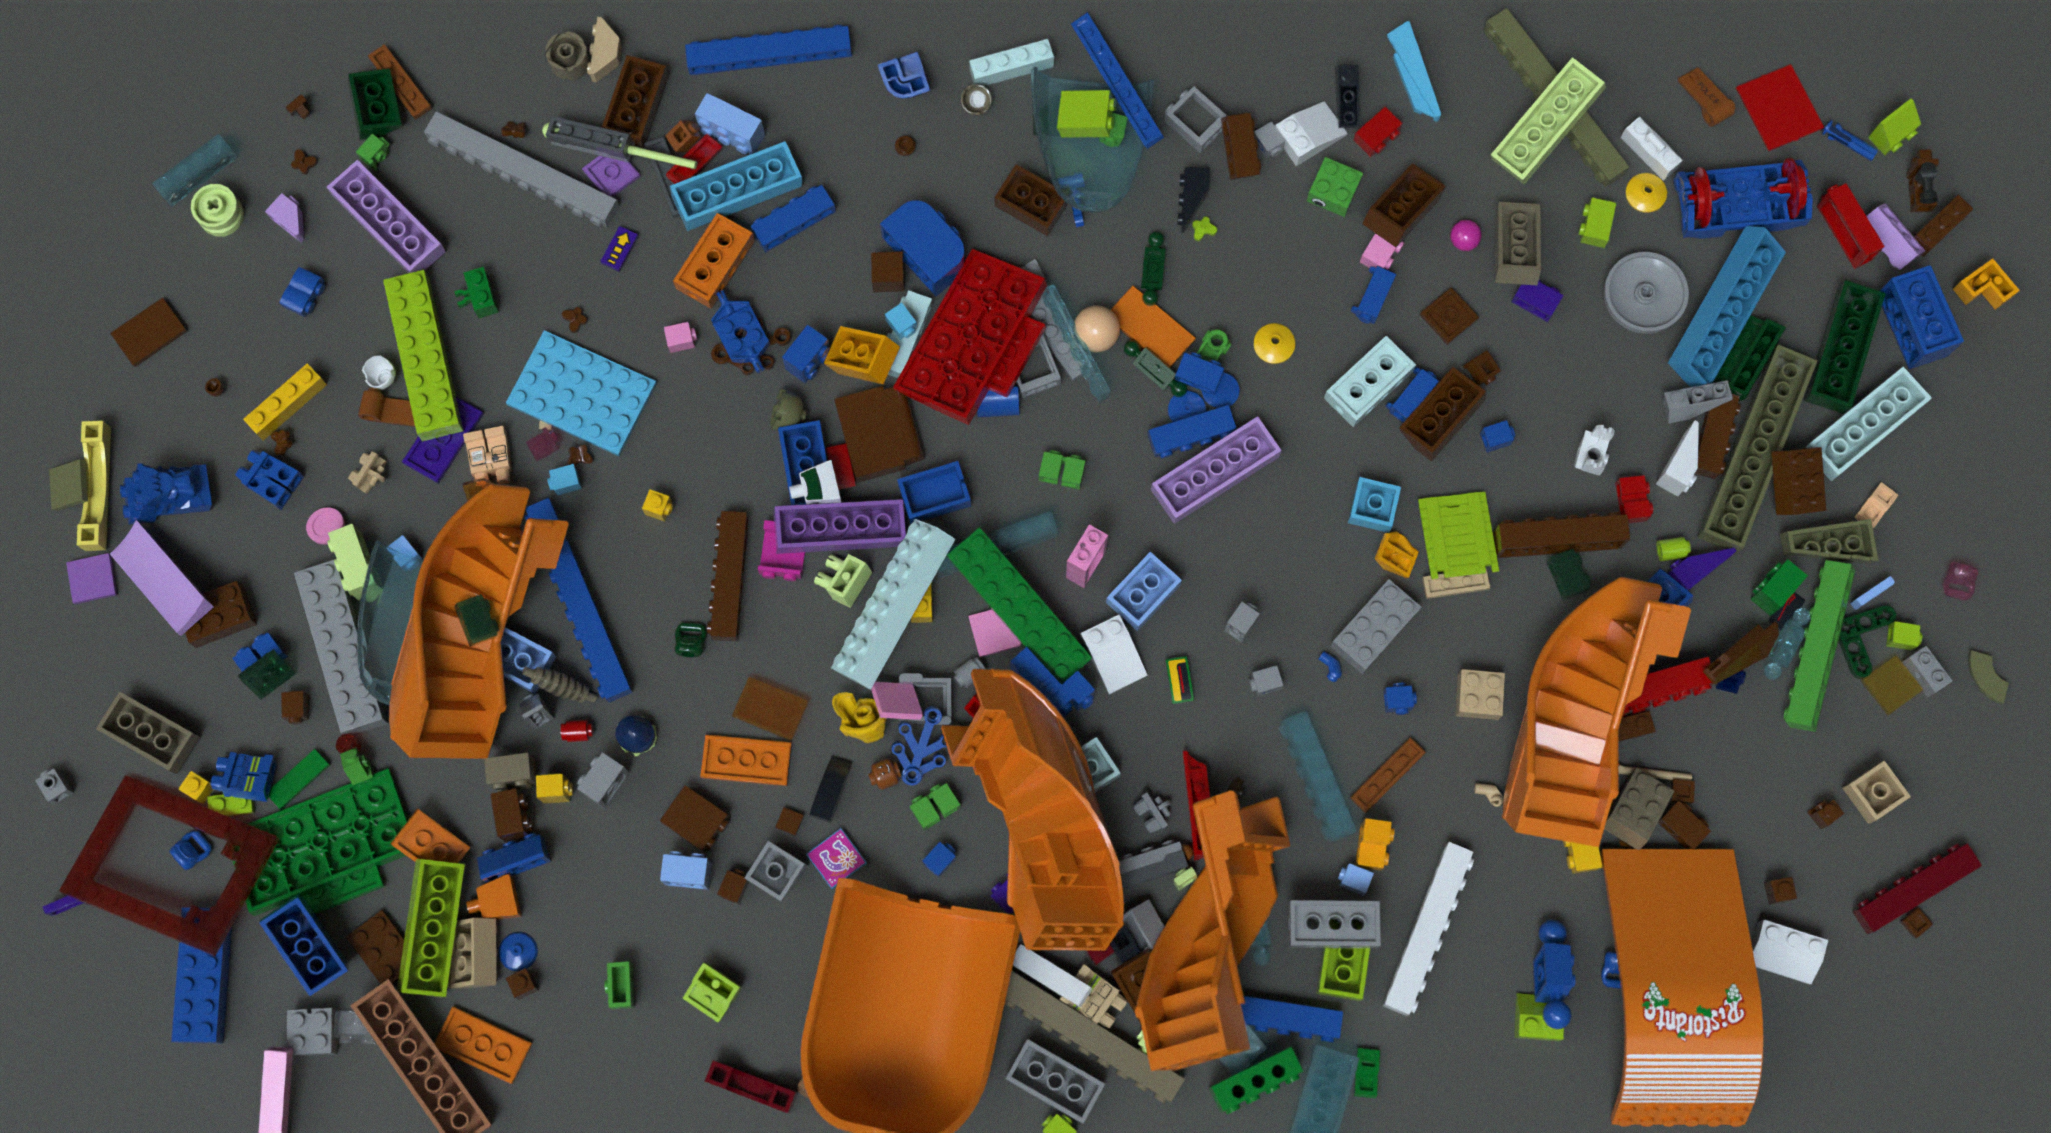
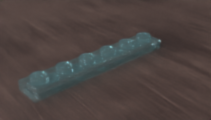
[1043,284,1111,402]

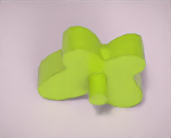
[1192,217,1217,241]

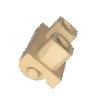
[348,452,387,494]

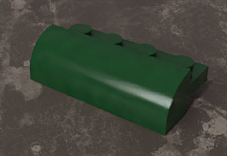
[1712,315,1786,401]

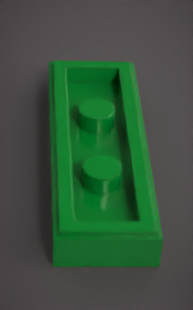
[269,749,330,810]

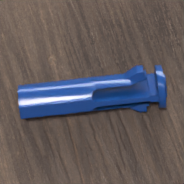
[1822,120,1878,161]

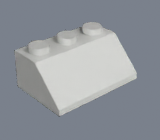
[1752,920,1828,985]

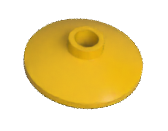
[1626,173,1667,213]
[1254,323,1295,364]

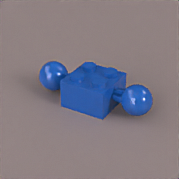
[1533,919,1576,1029]

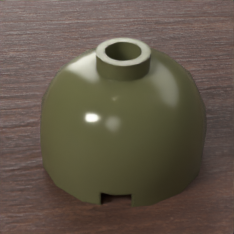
[770,389,806,431]

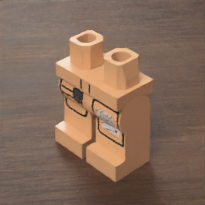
[463,426,513,488]

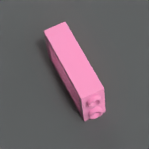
[1066,524,1108,588]

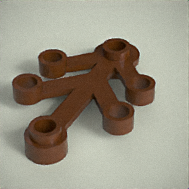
[711,318,791,376]

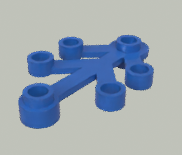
[891,706,947,786]

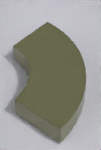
[1968,650,2009,704]

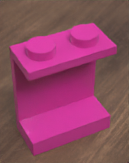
[758,520,805,581]

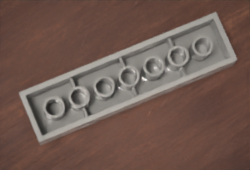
[294,559,388,737]

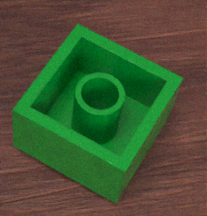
[1750,559,1808,616]

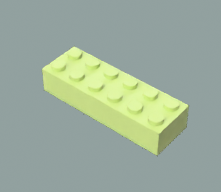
[1491,57,1606,184]

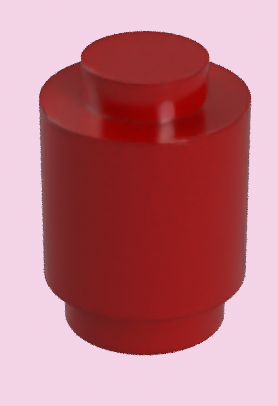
[561,719,593,742]

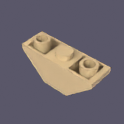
[587,17,622,82]

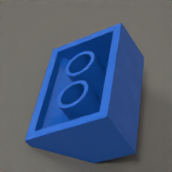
[477,833,552,883]

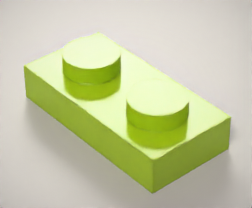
[207,794,255,819]

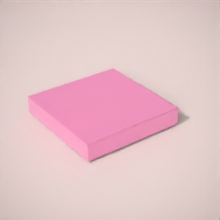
[968,610,1021,658]
[871,682,923,720]

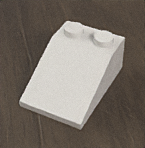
[1275,101,1348,166]
[1656,421,1699,496]
[1080,615,1147,695]

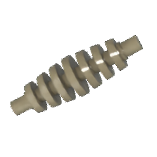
[522,667,597,703]

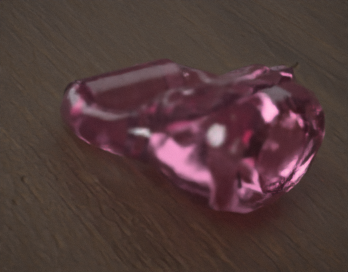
[1943,562,1978,601]

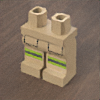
[1060,965,1127,1029]

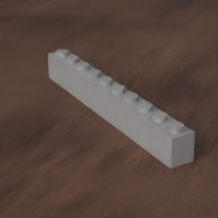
[424,112,619,228]

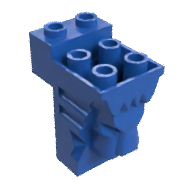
[120,463,212,525]
[1010,647,1095,718]

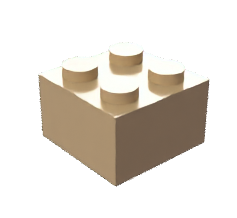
[1455,669,1505,720]
[1842,761,1911,824]

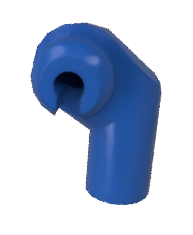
[1318,651,1342,682]

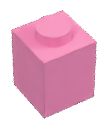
[664,322,697,353]

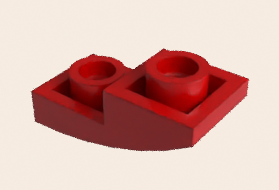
[825,443,856,490]

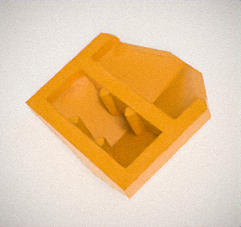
[1375,531,1419,578]

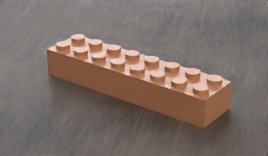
[351,979,492,1133]

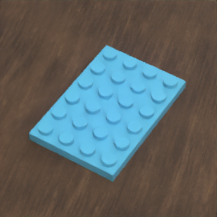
[506,330,657,456]

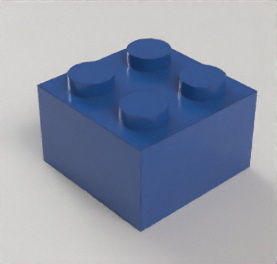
[782,325,830,384]

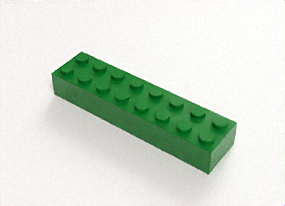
[946,527,1092,685]

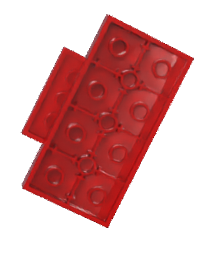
[893,249,1047,425]

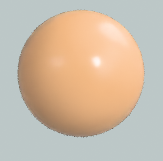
[1073,305,1120,353]

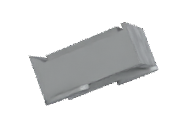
[899,673,951,725]

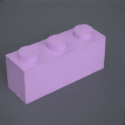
[1867,203,1925,270]

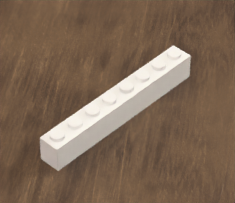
[1382,842,1474,1016]

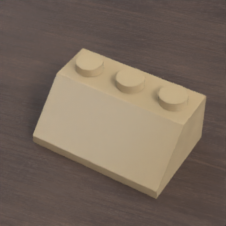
[449,918,497,989]

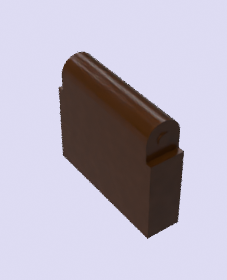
[834,386,925,483]

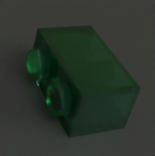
[1546,549,1591,601]
[454,594,499,647]

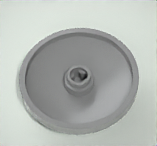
[1603,252,1689,334]

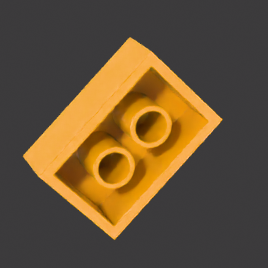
[824,326,900,384]

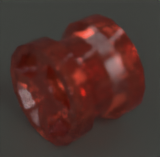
[336,734,361,754]

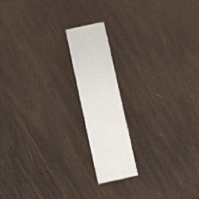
[1013,944,1092,1008]

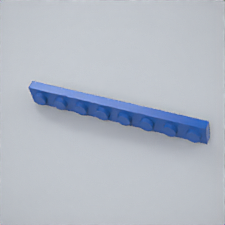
[1071,12,1164,149]

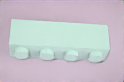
[969,39,1054,86]
[887,290,933,378]

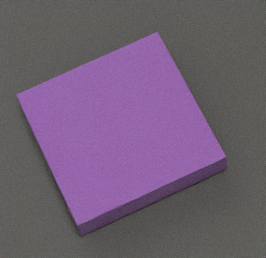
[582,156,640,198]
[66,553,117,605]

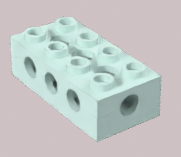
[1324,336,1416,428]

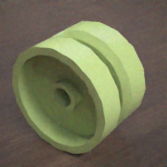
[191,184,244,236]

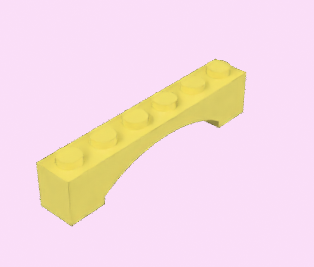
[77,421,111,551]

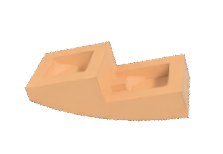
[1854,482,1898,528]

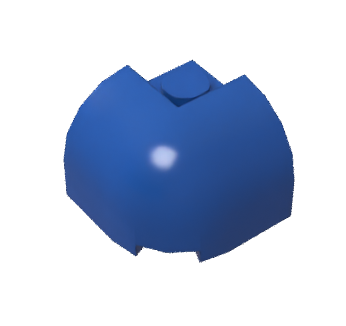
[878,52,931,99]

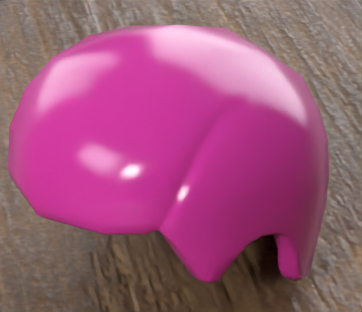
[1450,220,1482,251]

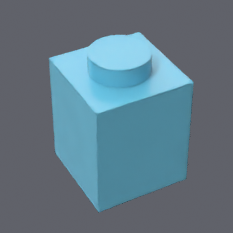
[885,303,917,340]
[547,464,582,496]

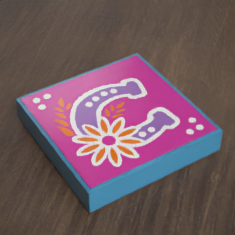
[806,828,867,890]

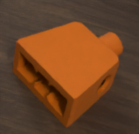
[466,874,522,919]

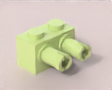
[814,554,872,608]

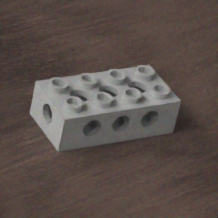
[1288,900,1381,948]

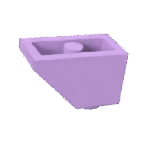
[265,193,304,243]

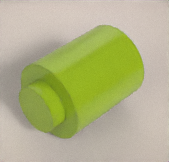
[1656,537,1691,561]

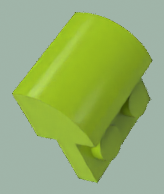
[683,962,742,1023]

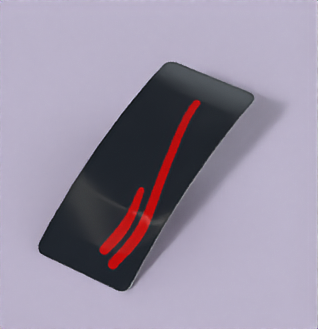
[1769,592,1805,630]

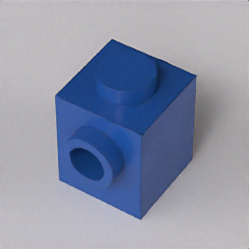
[1383,683,1417,715]

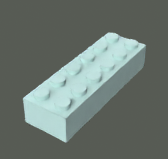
[1805,367,1932,482]

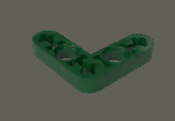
[1838,606,1896,679]

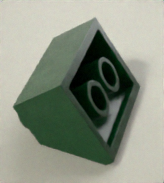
[348,68,402,140]

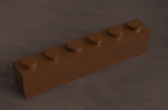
[707,511,749,642]

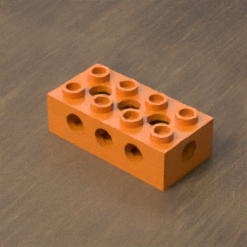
[673,213,755,309]

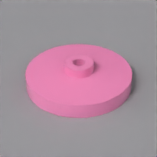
[306,507,345,545]

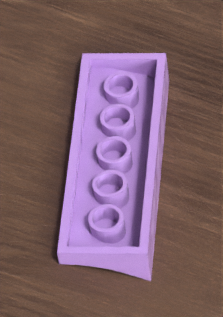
[110,520,214,636]

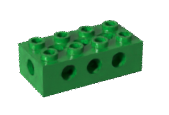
[1209,1047,1304,1115]

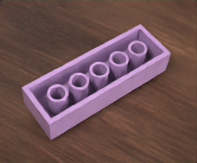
[327,160,446,273]
[1151,416,1282,524]

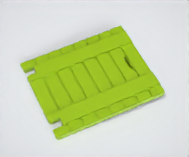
[1418,492,1499,579]

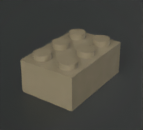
[1604,768,1674,850]

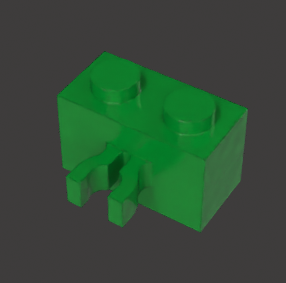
[454,267,499,318]

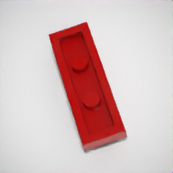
[666,134,722,184]

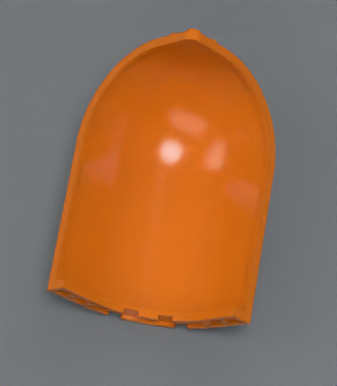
[801,878,1020,1133]

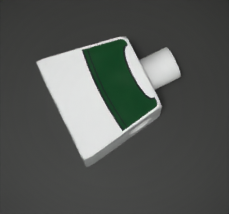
[789,460,841,505]

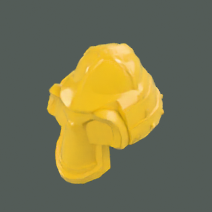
[832,692,887,744]

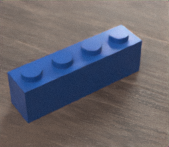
[751,185,836,253]
[1147,405,1237,459]

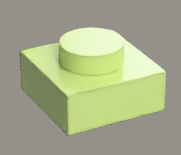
[1174,867,1197,891]

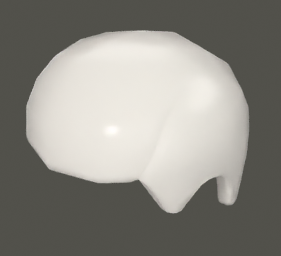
[362,355,396,390]

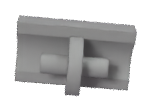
[1133,793,1172,834]

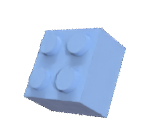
[660,851,712,890]

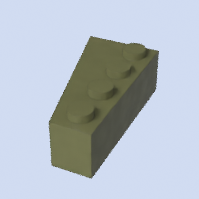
[1780,519,1879,564]

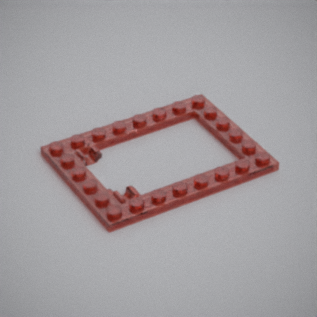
[59,775,279,957]

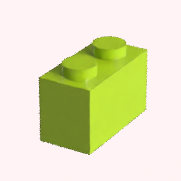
[1578,197,1616,248]

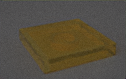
[1861,656,1923,716]

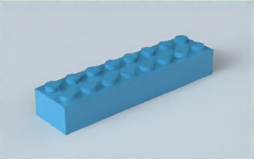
[1668,226,1786,387]

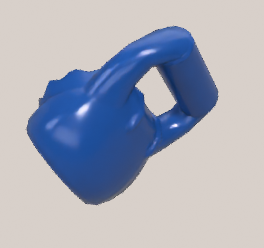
[169,831,212,870]
[1601,951,1621,989]

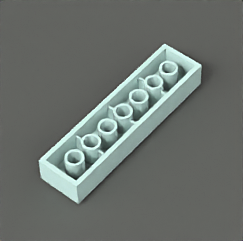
[831,519,955,690]

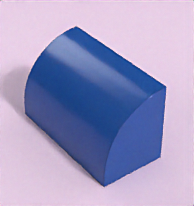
[977,387,1019,417]

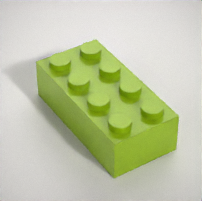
[1316,919,1370,1001]

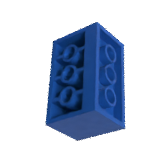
[1880,265,1964,370]

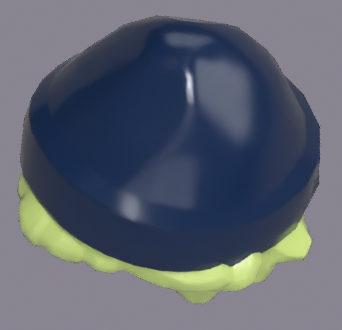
[615,716,657,756]

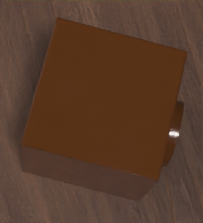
[871,252,905,293]

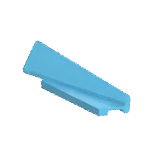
[1387,21,1441,122]

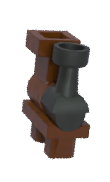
[1906,149,1939,212]

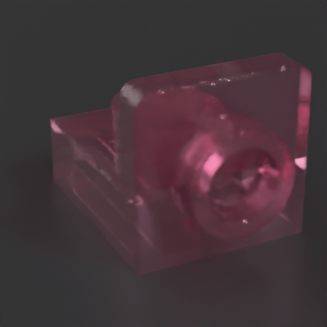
[526,427,559,461]

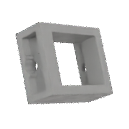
[1165,86,1227,153]
[1016,335,1061,399]

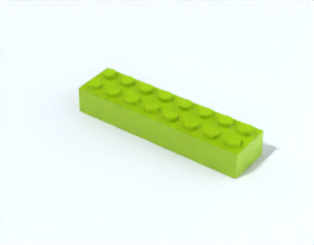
[383,270,464,442]

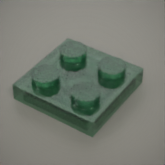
[238,649,296,700]

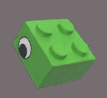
[1307,157,1363,217]

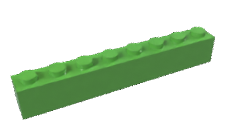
[1784,560,1856,732]

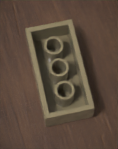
[1495,202,1541,285]
[96,691,200,775]

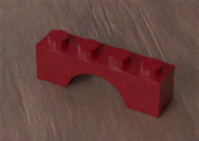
[704,1061,798,1114]

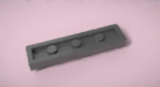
[644,137,680,218]

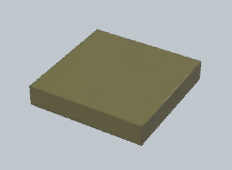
[49,459,88,511]

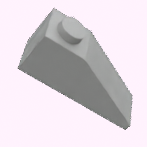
[519,693,554,730]

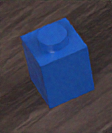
[1480,420,1515,453]
[922,842,956,878]

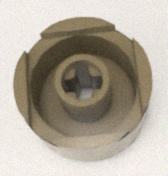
[545,32,590,81]

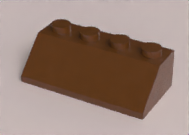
[1399,367,1486,462]

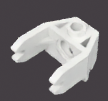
[1574,425,1615,476]

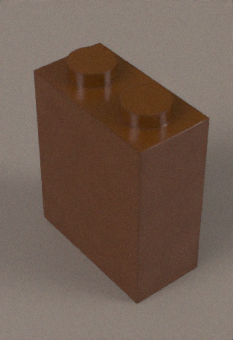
[660,785,730,853]

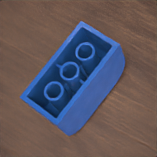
[880,200,965,297]
[259,894,349,996]

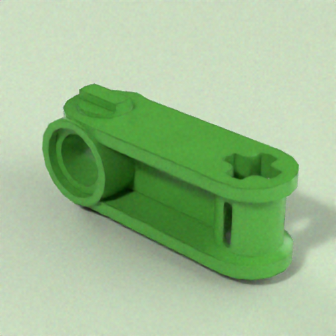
[1196,329,1232,390]

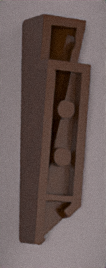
[1702,621,1780,684]

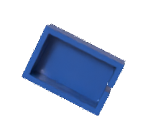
[897,461,971,525]

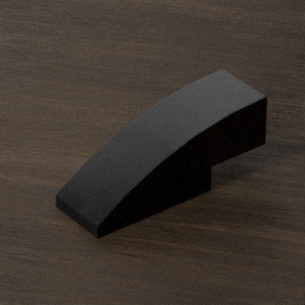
[809,756,852,823]

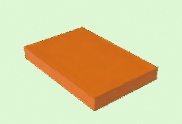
[390,808,471,863]

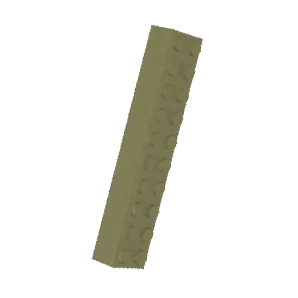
[1697,344,1817,554]

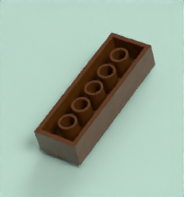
[1493,512,1630,558]

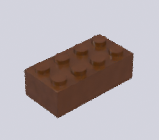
[601,55,669,149]
[1362,163,1446,247]

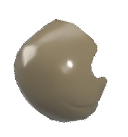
[960,84,992,116]

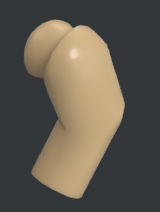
[1474,783,1503,807]

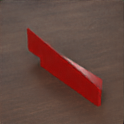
[1183,751,1210,861]

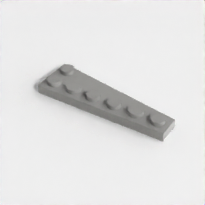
[1021,259,1090,382]

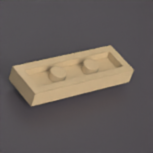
[1422,569,1490,599]

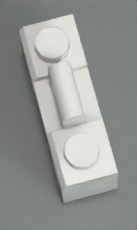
[1621,117,1683,181]

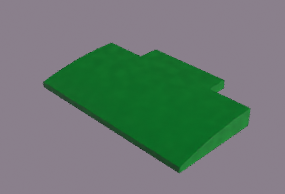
[224,768,409,916]

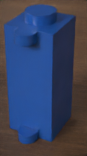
[1351,266,1396,324]
[1385,368,1439,423]

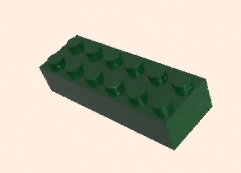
[1804,280,1886,414]

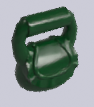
[674,622,707,658]

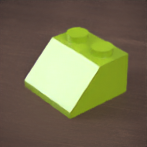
[1868,98,1921,156]
[1514,993,1564,1041]

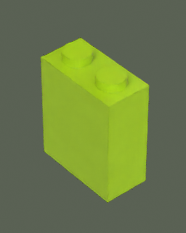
[1057,90,1116,138]

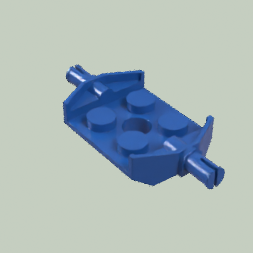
[711,290,770,373]

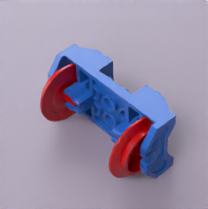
[1673,158,1813,239]

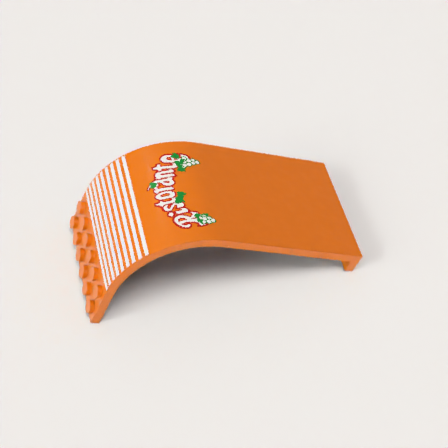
[1600,849,1763,1127]

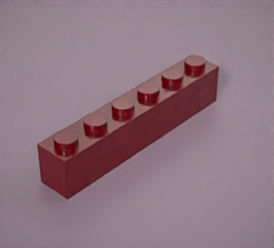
[1853,843,1982,934]

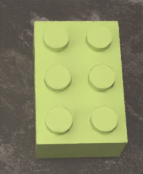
[327,524,382,600]

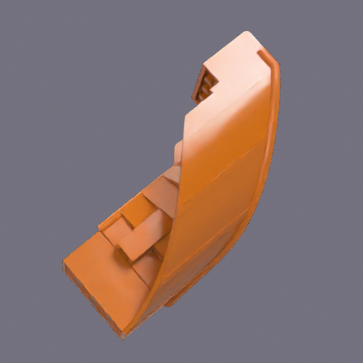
[389,484,568,759]
[1502,577,1691,847]
[941,669,1124,951]
[1135,791,1291,1071]

